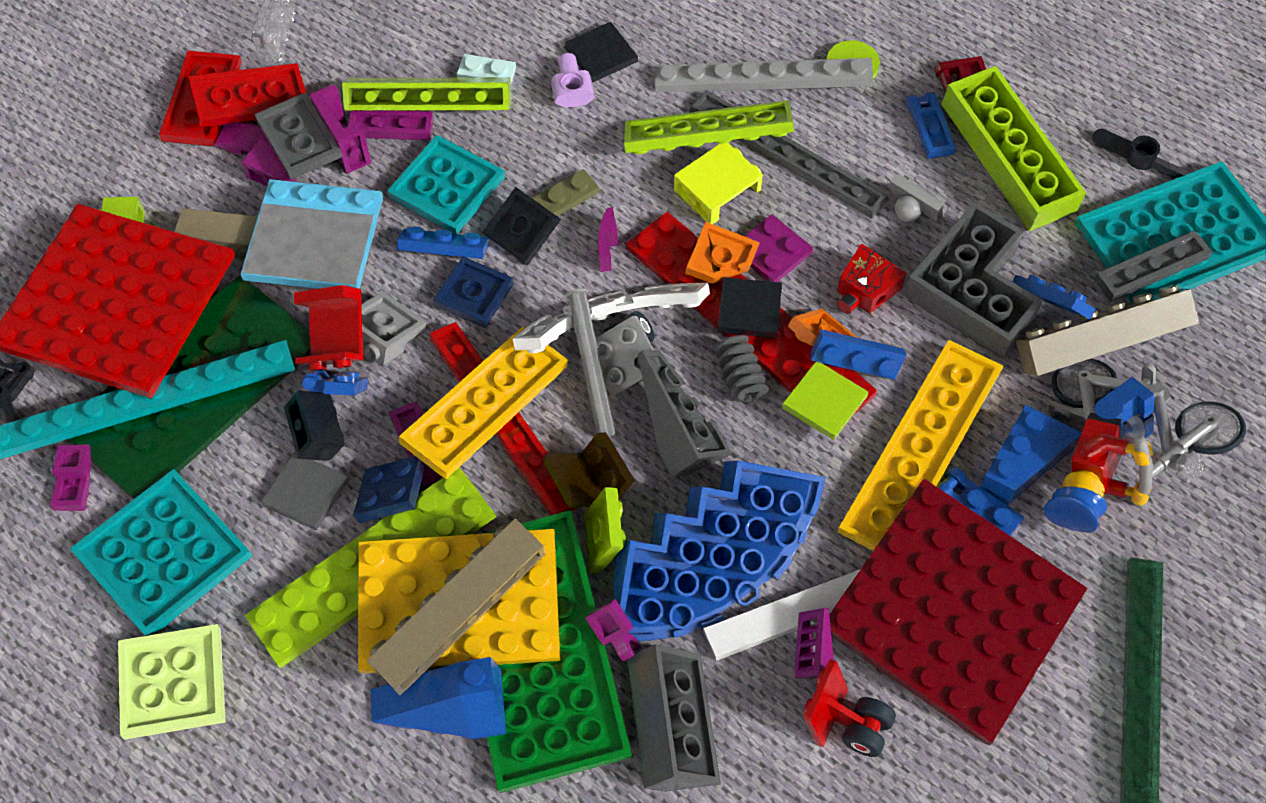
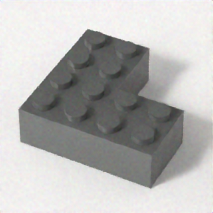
[904,201,1042,359]

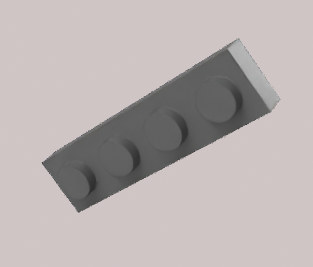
[1094,231,1212,302]

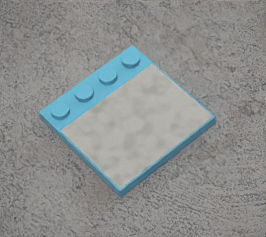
[241,179,383,289]

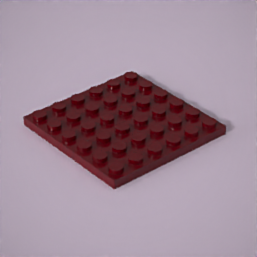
[829,478,1088,746]

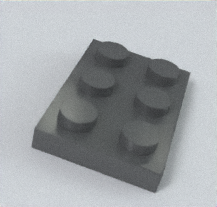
[254,92,342,180]

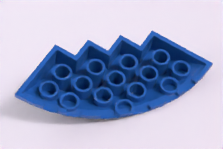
[613,460,826,641]

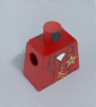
[837,244,907,314]

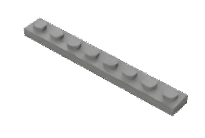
[655,58,873,92]

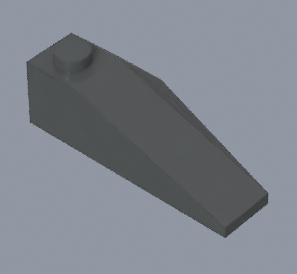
[638,350,732,477]

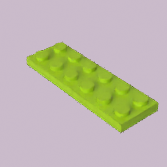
[624,100,794,155]

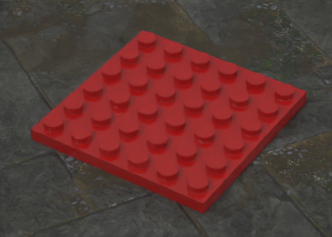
[0,204,235,399]

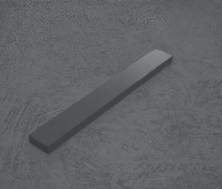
[690,90,888,219]

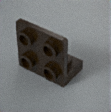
[542,432,635,508]

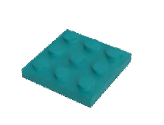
[387,135,506,234]

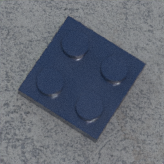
[434,256,514,328]
[353,456,425,523]

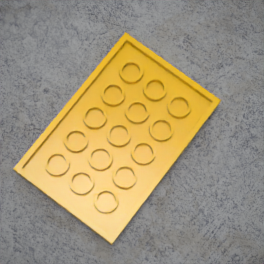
[358,529,560,674]

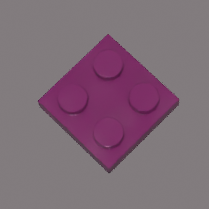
[745,214,813,282]

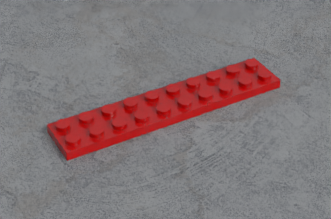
[626,211,878,414]

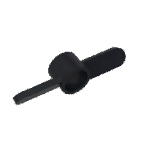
[1092,129,1191,178]

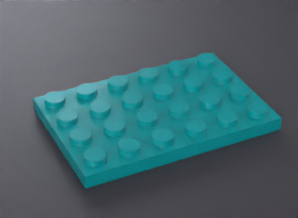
[1075,161,1266,303]

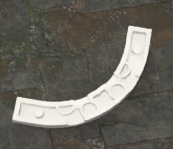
[513,283,710,353]

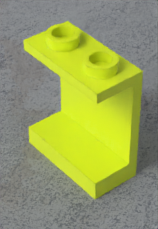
[674,143,763,224]

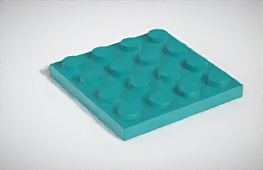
[70,469,253,636]

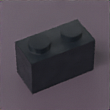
[284,390,345,461]

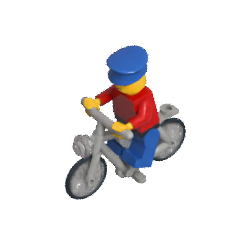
[1043,358,1246,533]

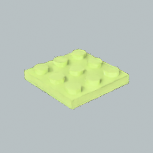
[118,624,226,740]

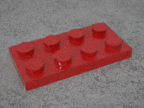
[159,50,242,147]
[188,63,307,127]

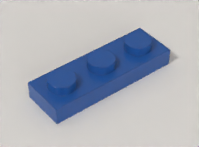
[397,227,488,259]
[1012,274,1095,319]
[810,329,907,380]

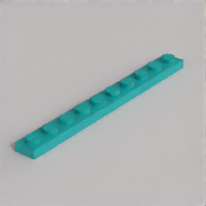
[0,340,295,459]

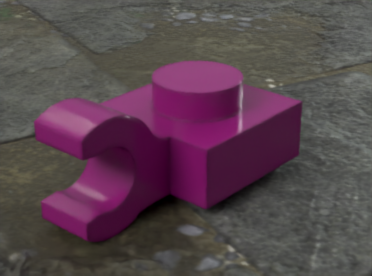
[585,599,641,661]

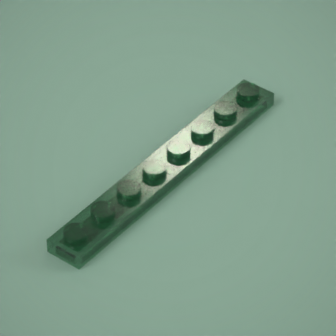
[1120,557,1163,803]

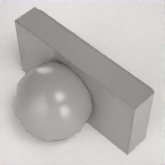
[890,174,943,223]

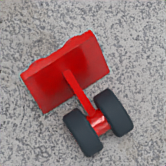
[803,659,896,757]

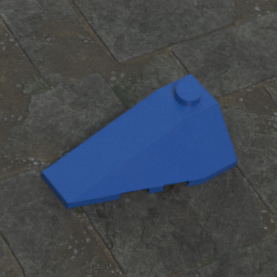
[370,657,506,740]

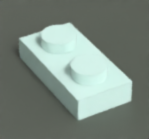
[457,54,516,82]

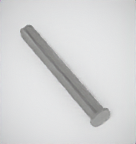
[565,288,615,437]

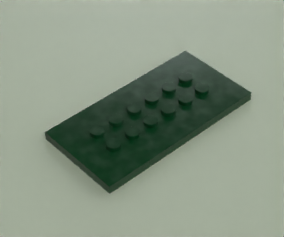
[67,275,310,500]

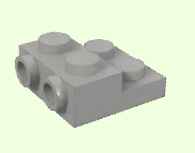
[362,292,427,365]

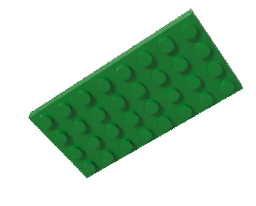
[484,510,633,793]

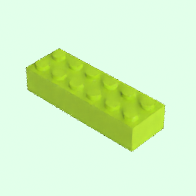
[942,66,1086,232]

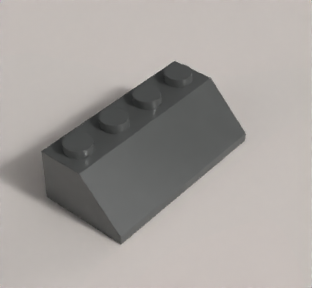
[627,644,721,792]

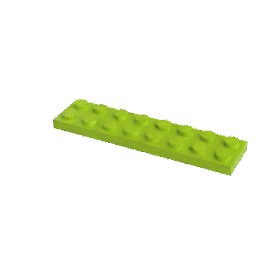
[245,467,496,668]

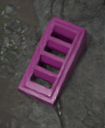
[794,608,834,679]

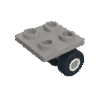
[595,311,655,396]

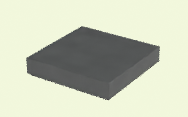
[261,452,349,531]

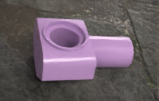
[551,53,595,108]

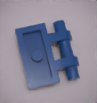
[302,370,368,396]

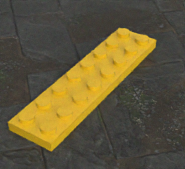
[837,340,1003,551]

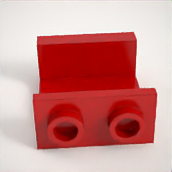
[294,285,364,371]

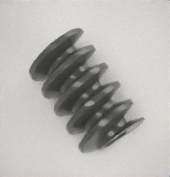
[716,335,769,402]

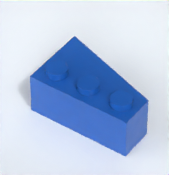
[981,405,1081,505]

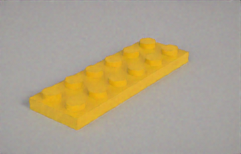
[399,326,568,479]

